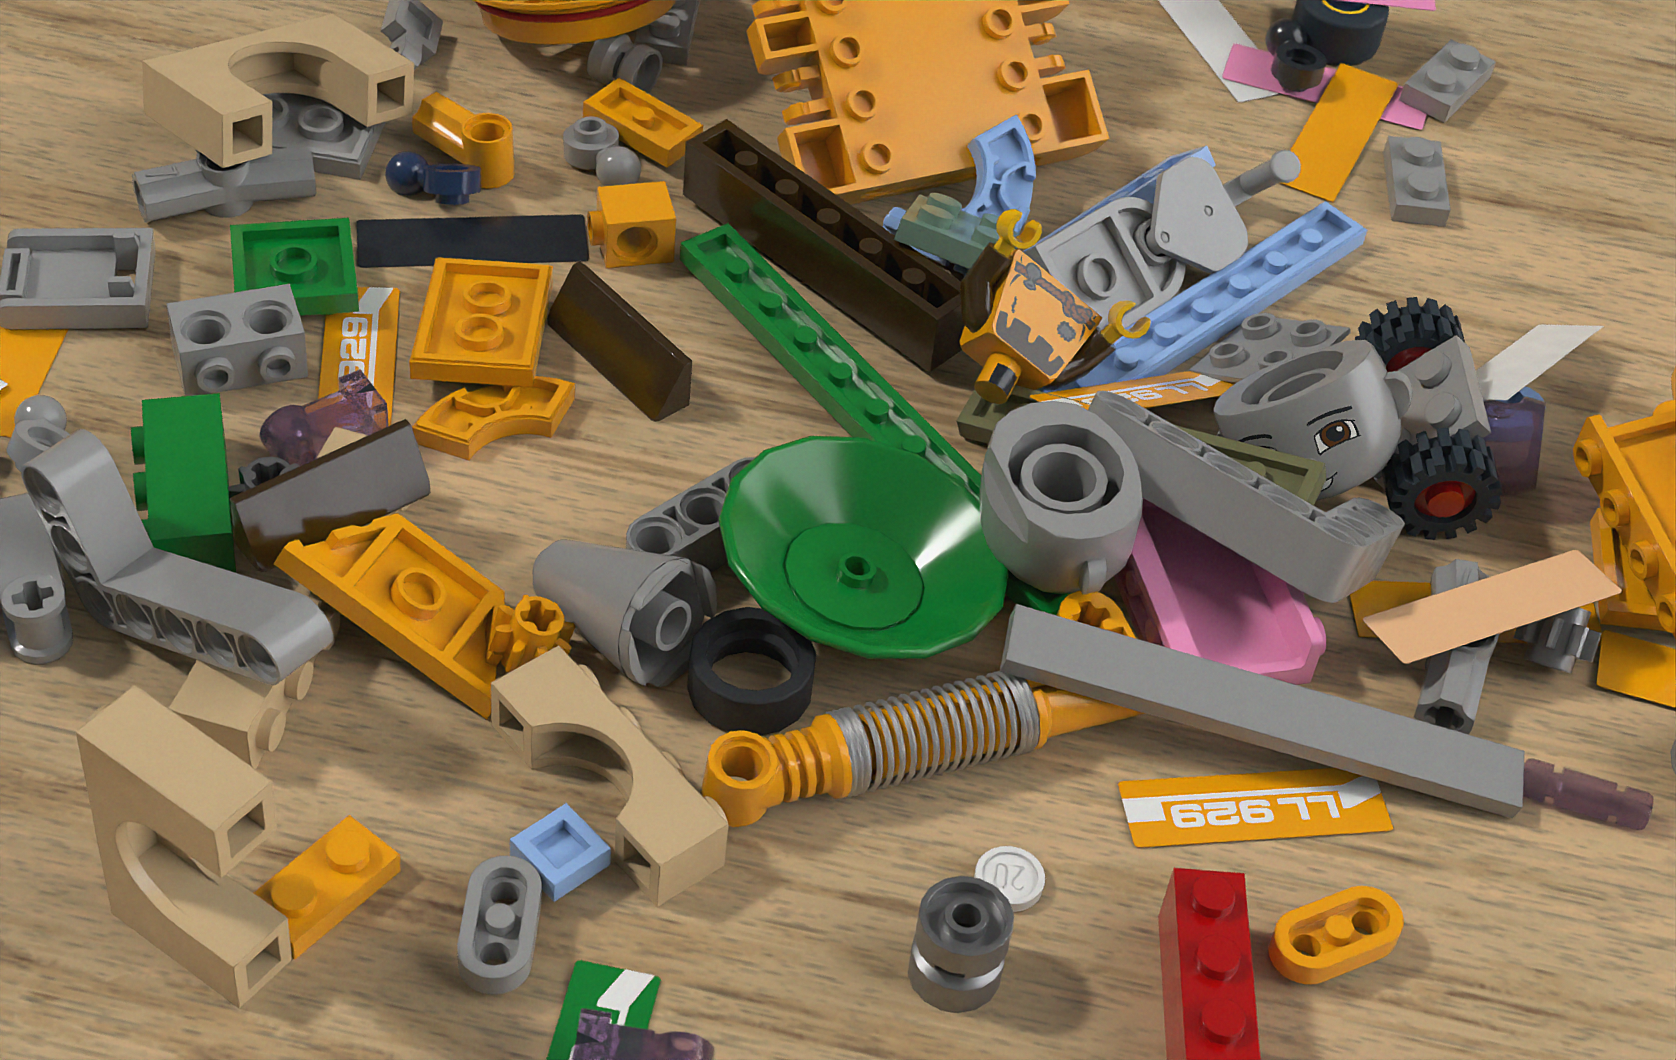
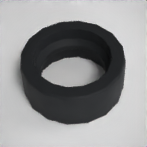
[687,607,816,735]

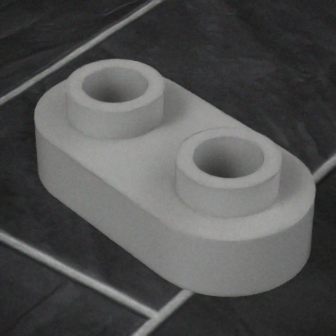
[457,856,542,995]

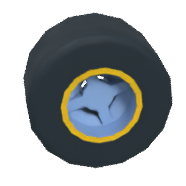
[1292,0,1389,66]

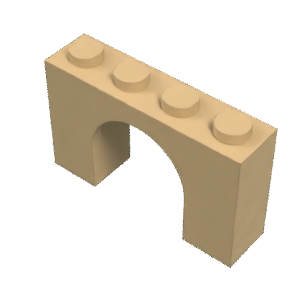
[142,13,414,168]
[76,685,292,1009]

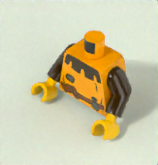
[959,209,1151,404]

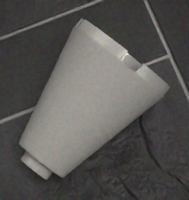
[532,539,717,687]

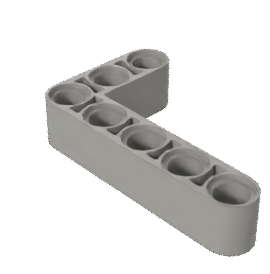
[1088,391,1405,603]
[21,429,333,685]

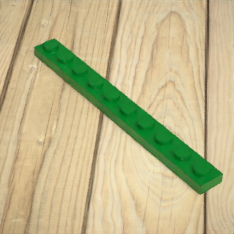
[680,223,1072,616]

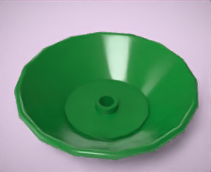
[718,436,1010,659]

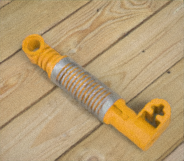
[700,591,1146,827]

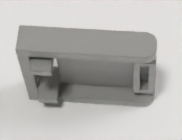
[0,228,156,329]

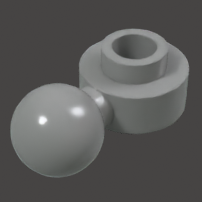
[563,117,641,186]
[6,395,70,472]

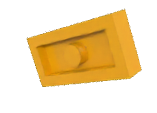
[583,78,703,168]
[253,815,401,960]

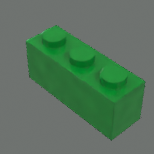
[131,393,236,573]

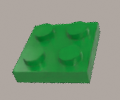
[230,217,359,316]

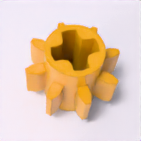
[488,595,575,673]

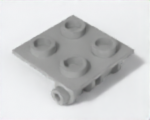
[1188,313,1351,383]

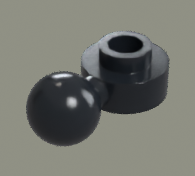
[1265,18,1327,92]

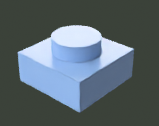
[510,803,611,902]

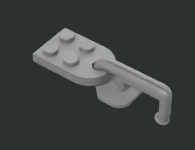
[1024,150,1301,330]

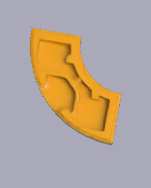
[412,376,575,461]

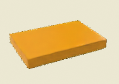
[409,257,553,387]

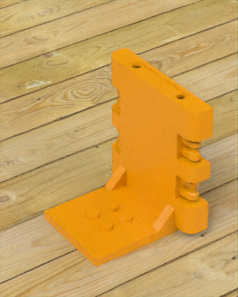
[746,0,1109,205]

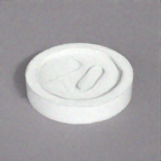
[974,846,1045,912]

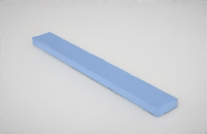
[1037,202,1367,393]

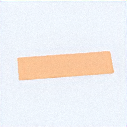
[1363,550,1622,664]

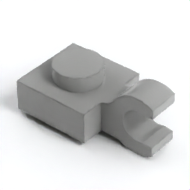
[381,0,443,70]

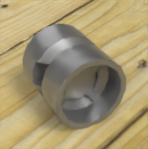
[908,876,1014,1013]

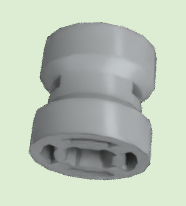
[587,34,662,93]

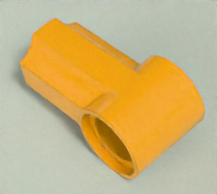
[412,92,515,189]

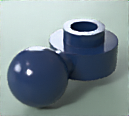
[385,151,481,205]

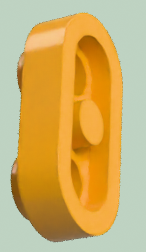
[1268,886,1404,985]

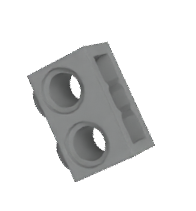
[167,284,308,396]

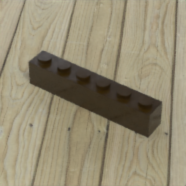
[683,119,965,372]

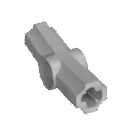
[132,146,316,223]
[1414,559,1499,735]

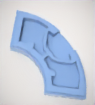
[961,114,1036,233]

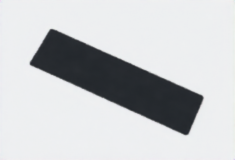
[357,214,589,268]

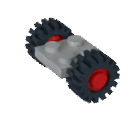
[1355,297,1503,540]

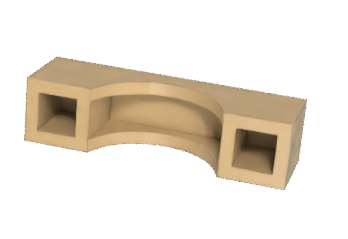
[491,645,729,907]

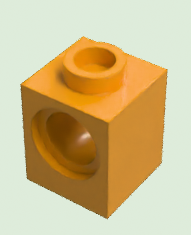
[587,181,676,268]

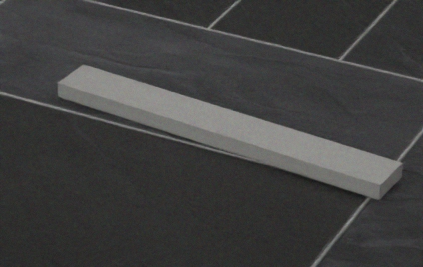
[1000,604,1525,818]

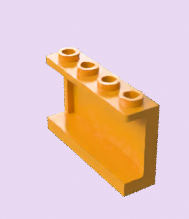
[1573,410,1676,640]

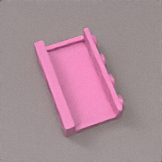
[1114,497,1326,685]

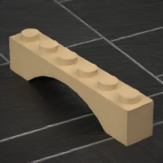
[169,427,410,769]

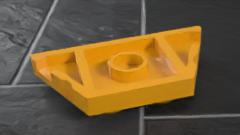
[274,513,505,720]

